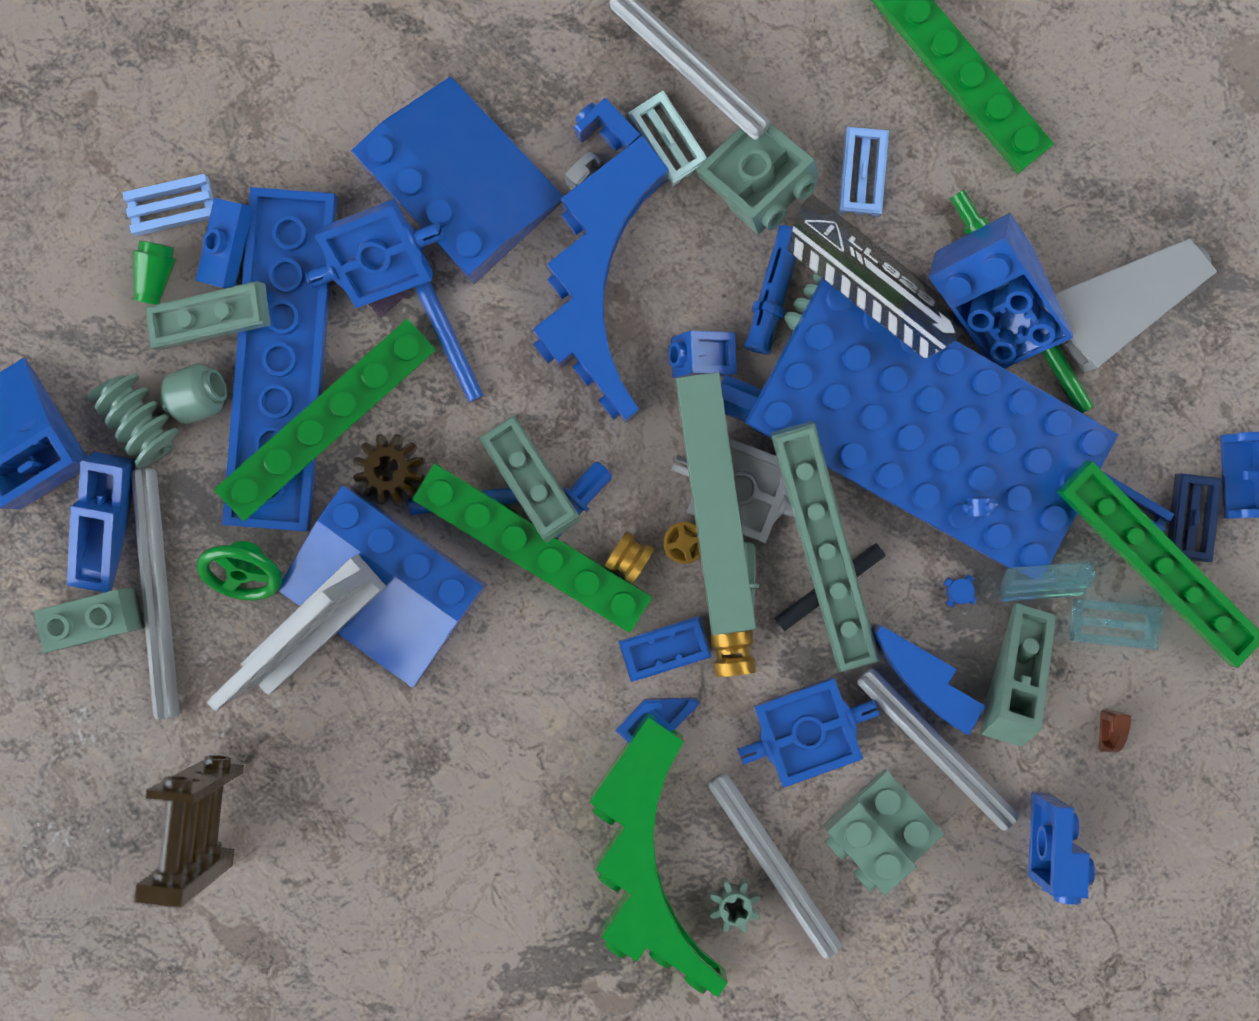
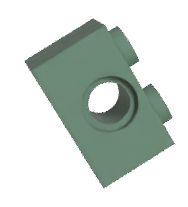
[33,588,145,653]

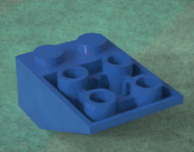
[929,213,1073,369]
[0,358,87,510]

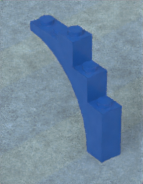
[533,136,668,423]

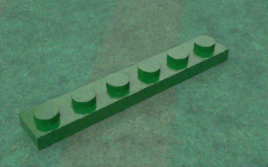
[871,0,1054,174]
[213,318,436,522]
[1056,461,1259,668]
[412,463,652,633]

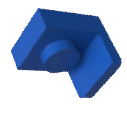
[574,98,640,152]
[668,330,737,378]

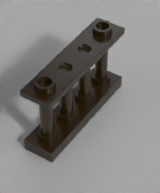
[134,755,244,908]

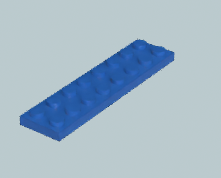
[222,187,338,532]

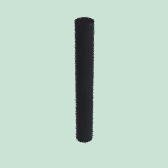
[774,543,886,632]

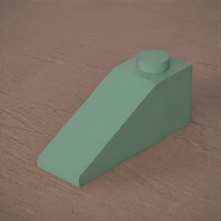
[981,603,1056,747]

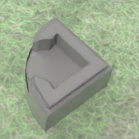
[565,152,604,190]

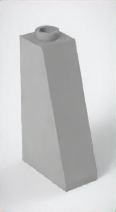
[1055,238,1217,373]

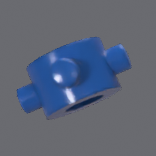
[963,497,999,516]
[943,574,977,608]

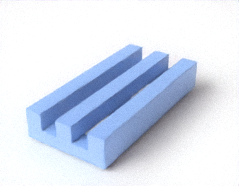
[838,127,889,217]
[122,174,214,236]

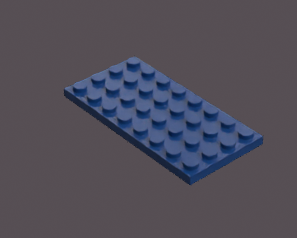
[745,271,1119,584]

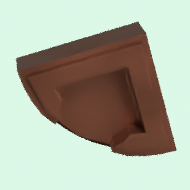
[1098,710,1131,753]

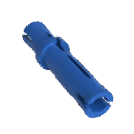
[744,225,805,355]

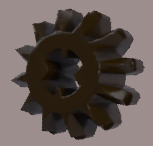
[353,434,426,505]

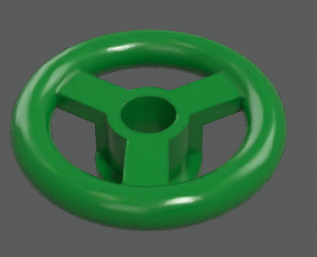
[196,541,282,601]

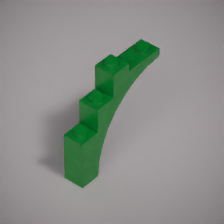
[589,713,728,997]

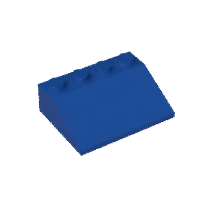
[351,76,564,284]
[279,485,487,688]

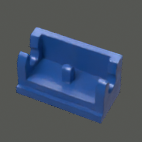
[1220,432,1259,519]

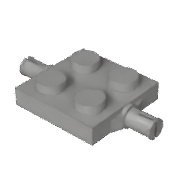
[671,438,794,543]

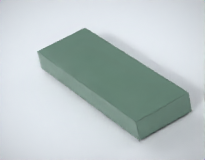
[145,281,271,350]
[479,415,582,543]

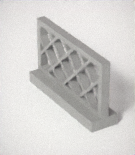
[206,554,386,712]

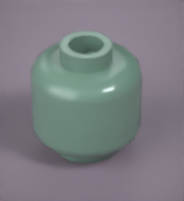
[160,363,228,425]

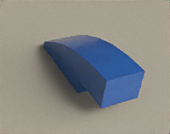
[67,452,136,592]
[871,624,985,736]

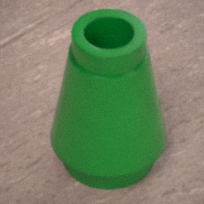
[133,240,177,305]

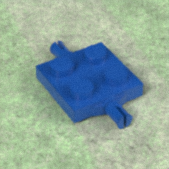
[305,199,444,308]
[737,677,880,788]

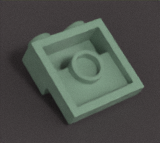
[696,123,819,235]
[823,769,945,895]

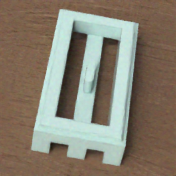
[628,91,707,186]

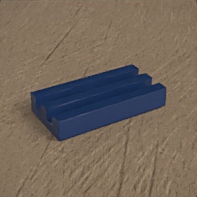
[1168,473,1222,562]

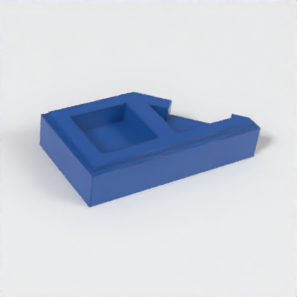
[615,698,700,742]

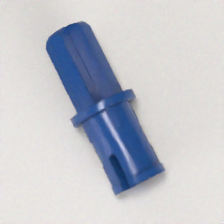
[557,462,612,538]

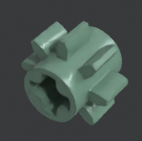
[709,877,761,933]

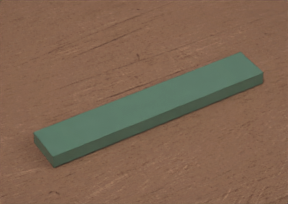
[675,372,756,636]
[770,420,880,673]

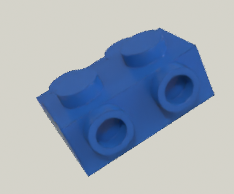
[1028,792,1095,905]

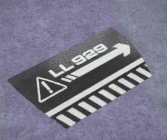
[788,194,967,358]

